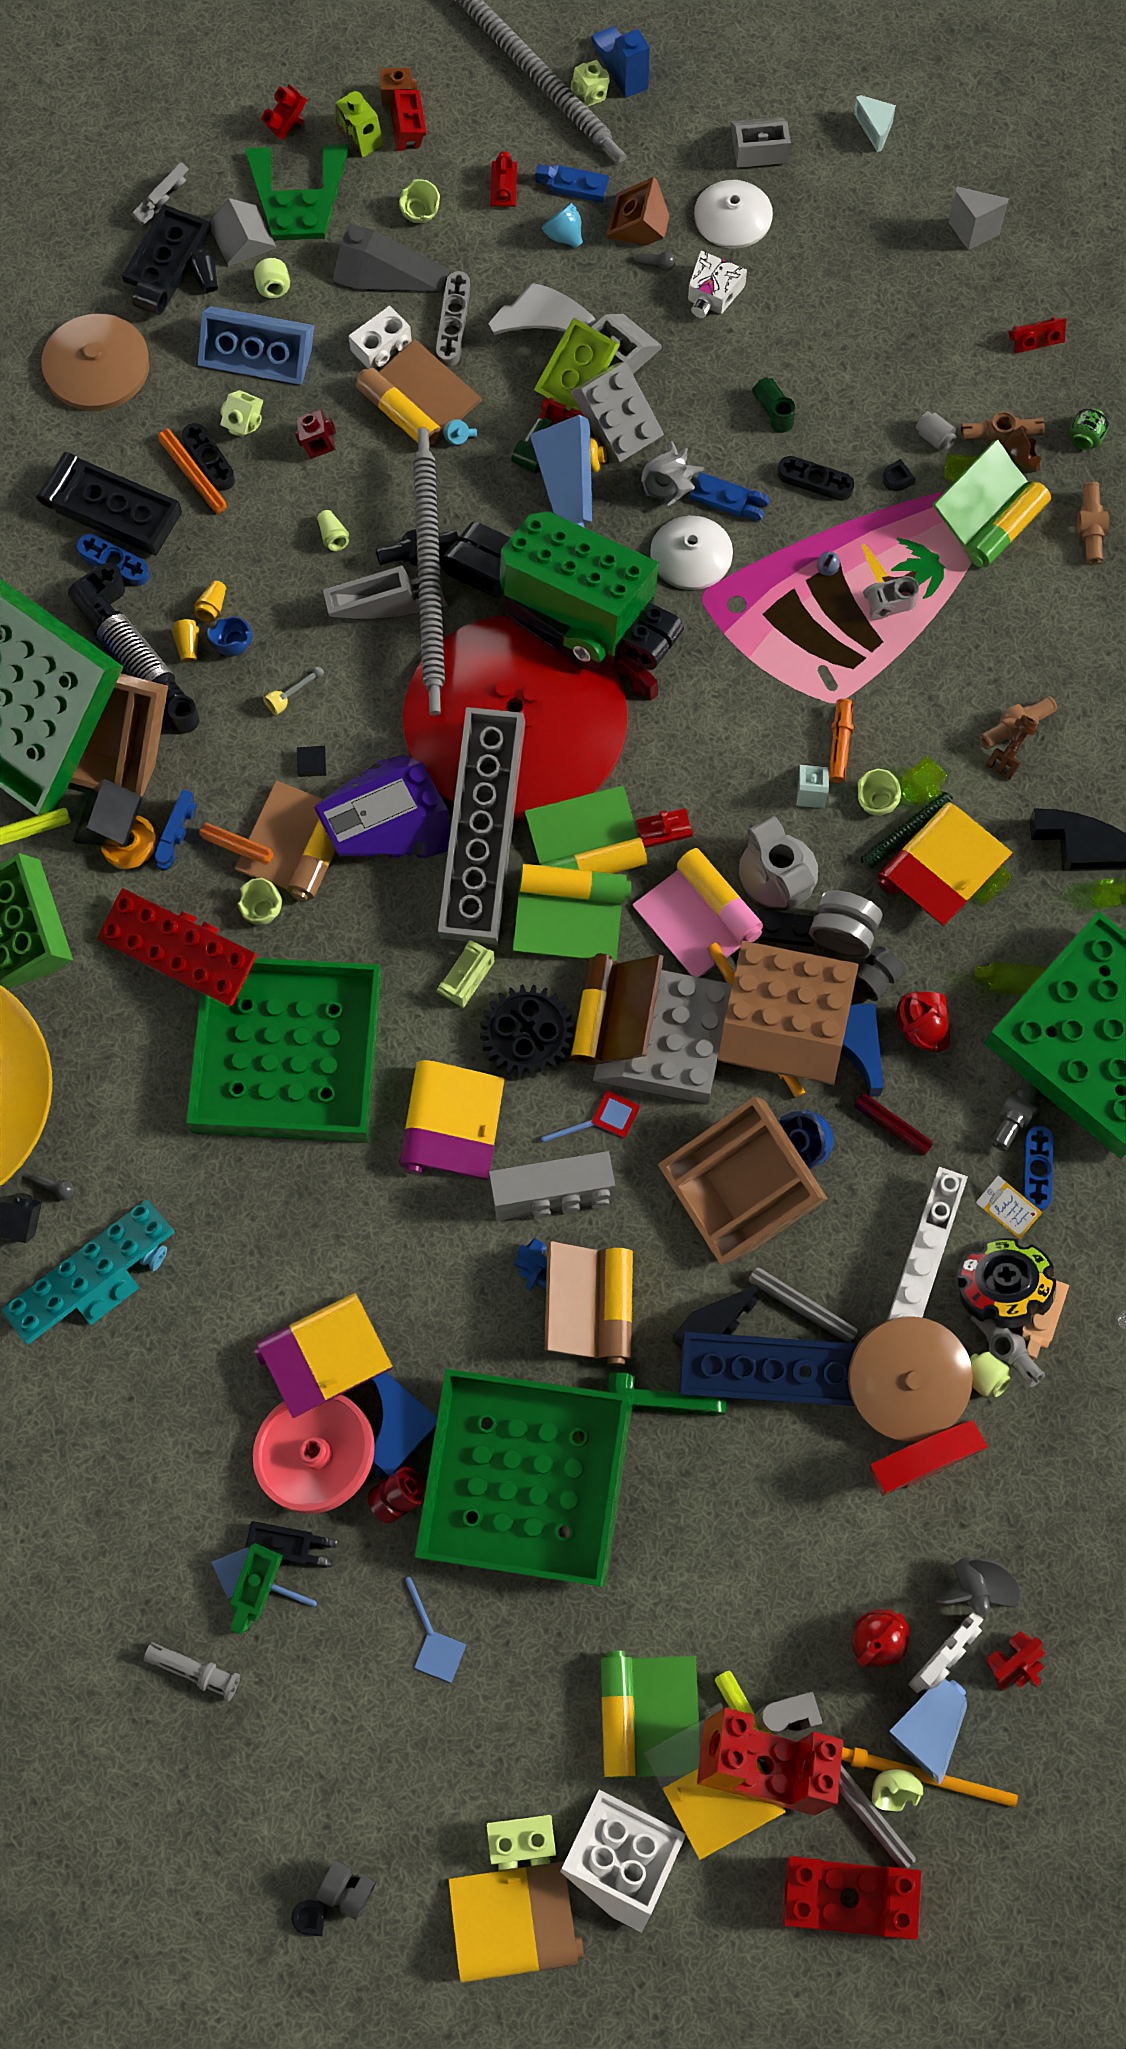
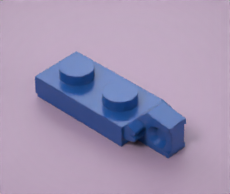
[535,165,609,202]

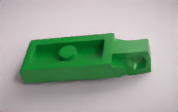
[230,1543,283,1635]

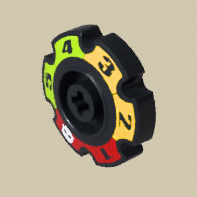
[958,1238,1056,1328]

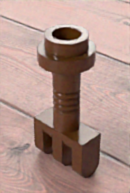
[986,715,1037,780]

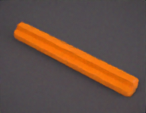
[158,429,227,514]

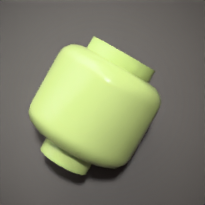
[254,258,290,299]
[969,1351,1011,1397]

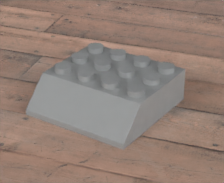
[593,970,733,1104]

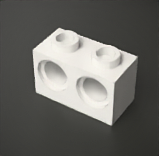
[349,306,412,369]

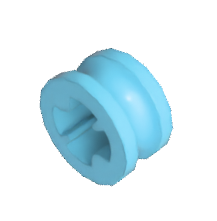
[140,1245,167,1271]

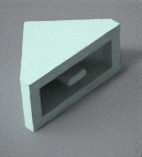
[854,95,896,152]
[796,765,829,809]

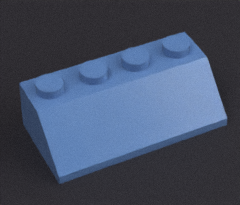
[198,306,314,385]

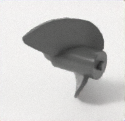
[934,1557,1020,1616]

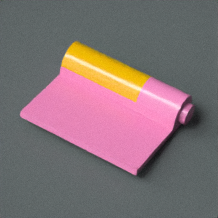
[632,848,763,978]

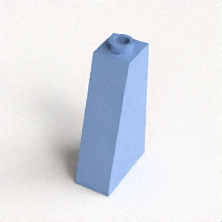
[530,415,592,528]

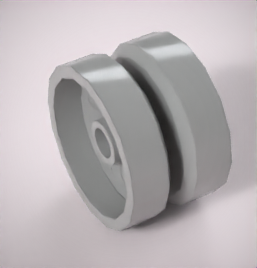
[809,890,883,957]

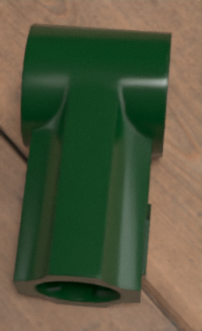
[752,377,795,433]
[511,417,555,473]

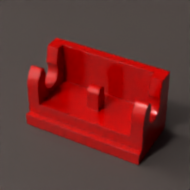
[390,90,427,151]

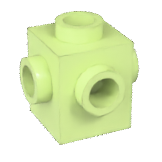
[571,60,610,107]
[220,390,263,436]

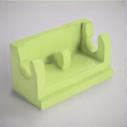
[436,940,495,1008]

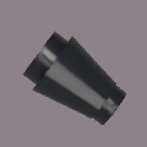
[189,251,218,294]

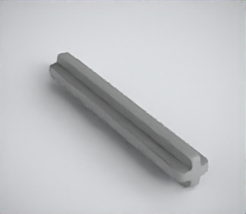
[749,1267,858,1343]
[839,1765,916,1868]

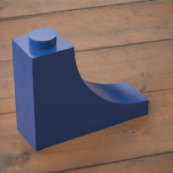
[591,26,650,98]
[841,1004,883,1097]
[370,1372,437,1479]

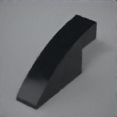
[1030,808,1126,871]

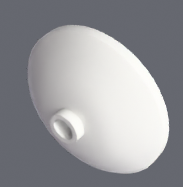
[694,180,773,248]
[650,516,733,590]

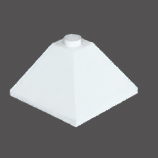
[560,1790,686,1933]

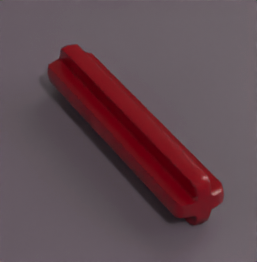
[854,1093,933,1155]

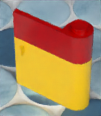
[877,802,1013,927]

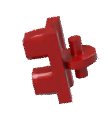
[261,84,308,140]
[636,808,693,848]
[987,1631,1045,1691]

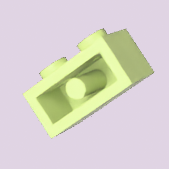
[487,1815,556,1870]

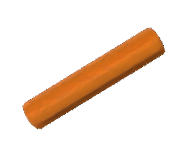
[199,823,274,865]

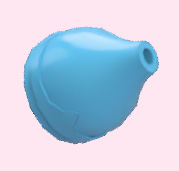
[541,202,583,248]

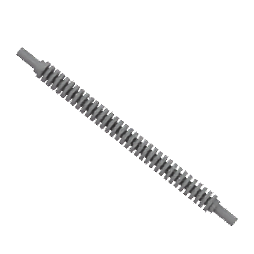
[455,0,627,163]
[413,428,445,716]

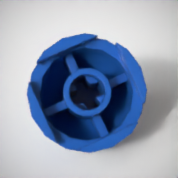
[778,1110,834,1169]

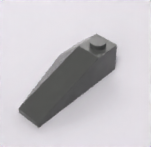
[333,223,450,293]

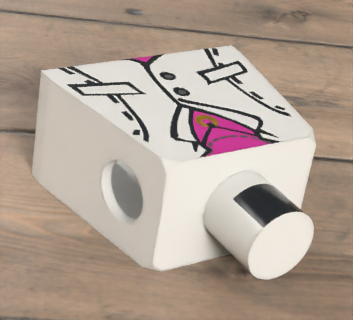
[688,251,747,318]

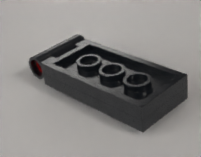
[36,452,182,556]

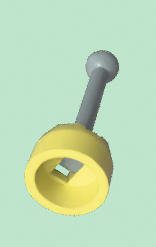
[263,667,324,715]

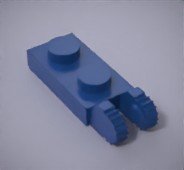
[690,472,770,521]
[154,789,197,871]

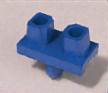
[514,1238,547,1291]

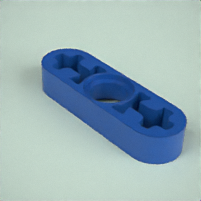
[77,534,150,586]
[1023,1126,1053,1211]

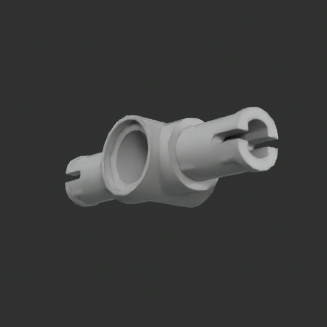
[971,1316,1045,1387]

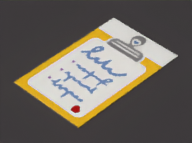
[976,1175,1043,1240]

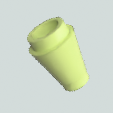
[317,510,349,551]

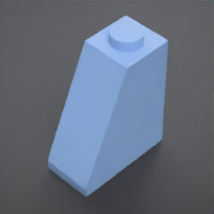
[890,1679,967,1784]

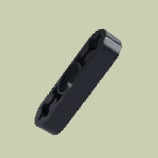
[182,423,235,491]
[778,456,854,501]

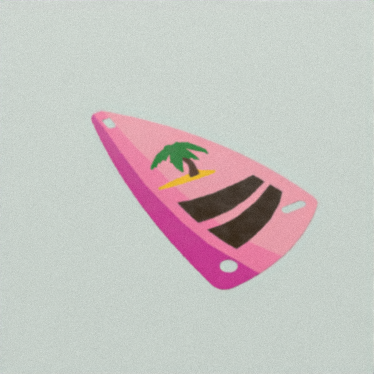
[702,490,972,704]

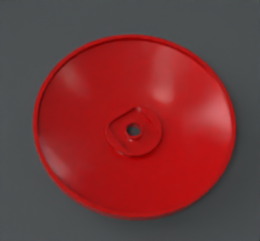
[403,615,627,823]

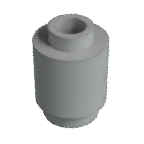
[915,411,957,451]

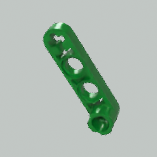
[607,1373,727,1416]

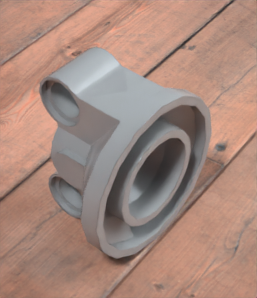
[738,816,818,910]

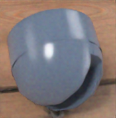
[817,551,840,576]

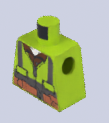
[335,91,384,158]

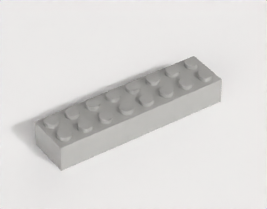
[438,707,525,945]

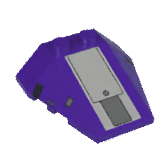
[314,755,450,858]

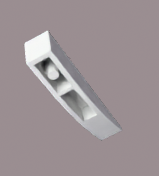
[887,1167,968,1320]

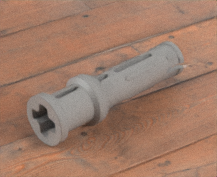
[144,1642,241,1702]

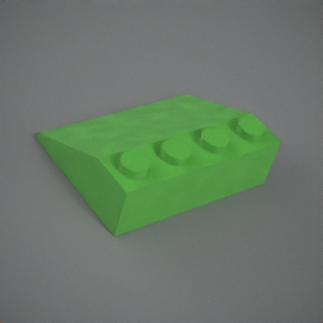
[0,853,73,989]

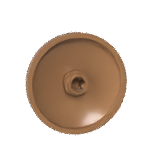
[41,314,150,411]
[848,1316,973,1442]

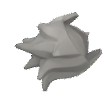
[641,441,704,506]

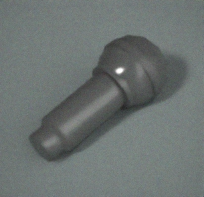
[635,252,676,271]
[31,1173,75,1201]

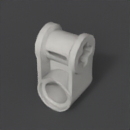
[863,576,919,619]

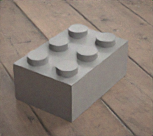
[571,361,664,464]

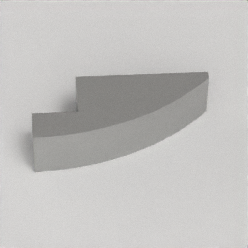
[323,566,448,619]

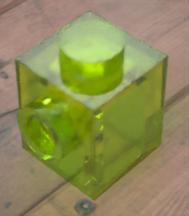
[900,755,947,806]

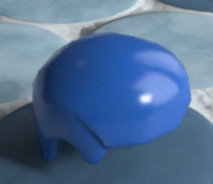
[207,616,252,657]

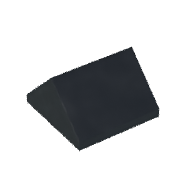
[73,779,143,848]

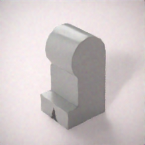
[755,1692,822,1734]

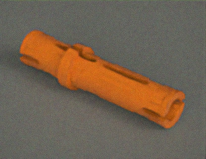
[828,699,854,784]

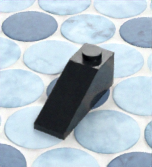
[0,1193,42,1243]

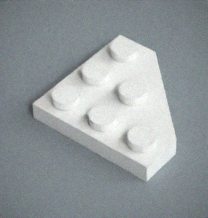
[908,1611,984,1693]

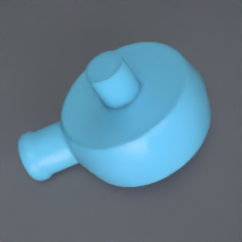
[443,419,477,445]

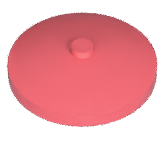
[253,1395,375,1514]

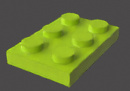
[534,317,620,411]

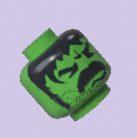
[1069,408,1109,450]

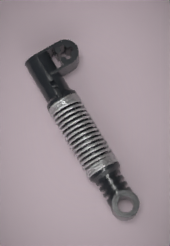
[68,563,200,733]

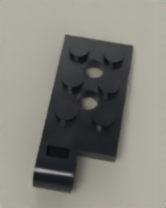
[122,204,211,315]

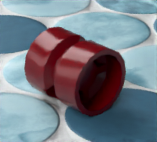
[368,1467,426,1524]

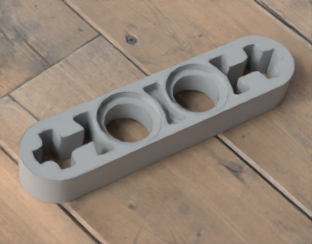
[436,271,470,367]

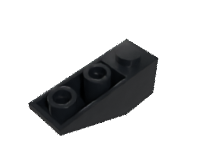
[672,1285,759,1349]

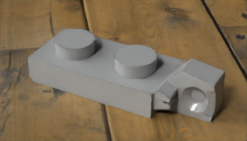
[131,162,189,226]

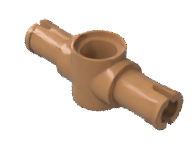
[961,411,1045,446]
[1077,481,1109,565]
[979,696,1057,750]

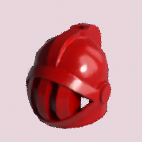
[896,991,950,1052]
[851,1609,910,1668]

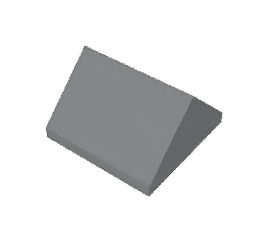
[949,187,1009,250]
[210,198,276,266]

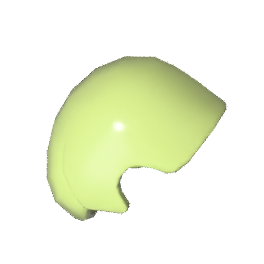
[399,179,440,223]
[858,768,901,816]
[237,878,282,925]
[872,1769,923,1812]

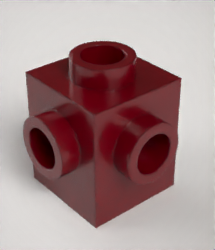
[295,409,336,459]

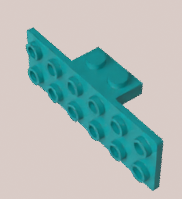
[1,1199,174,1345]

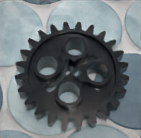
[480,984,575,1079]

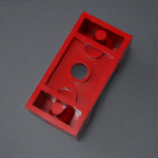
[697,1707,843,1816]
[781,1856,922,1940]

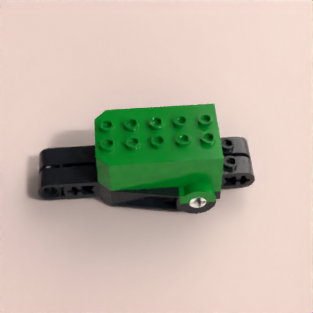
[440,511,684,670]

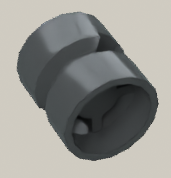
[854,946,905,1001]
[316,1859,377,1921]

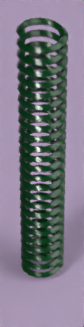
[861,792,953,868]

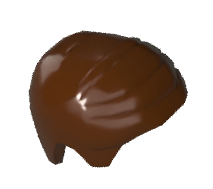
[1003,425,1041,473]

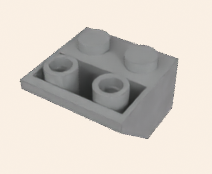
[730,117,791,168]
[591,314,662,374]

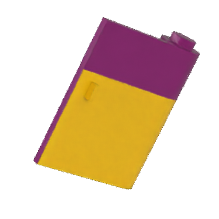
[399,1060,505,1180]
[253,1293,393,1418]

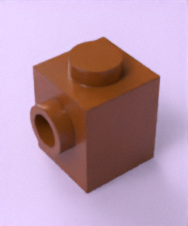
[380,67,417,106]

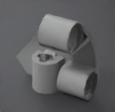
[489,283,597,335]

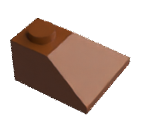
[606,177,669,245]

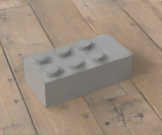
[489,1151,615,1221]

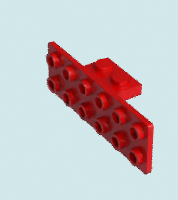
[97,888,257,1006]

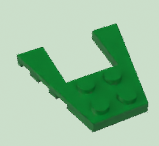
[245,144,349,241]

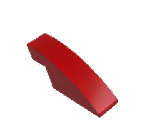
[868,1420,988,1497]

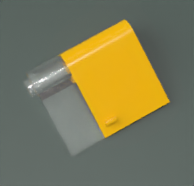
[644,1703,786,1860]

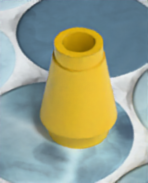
[194,580,226,623]
[171,619,199,663]

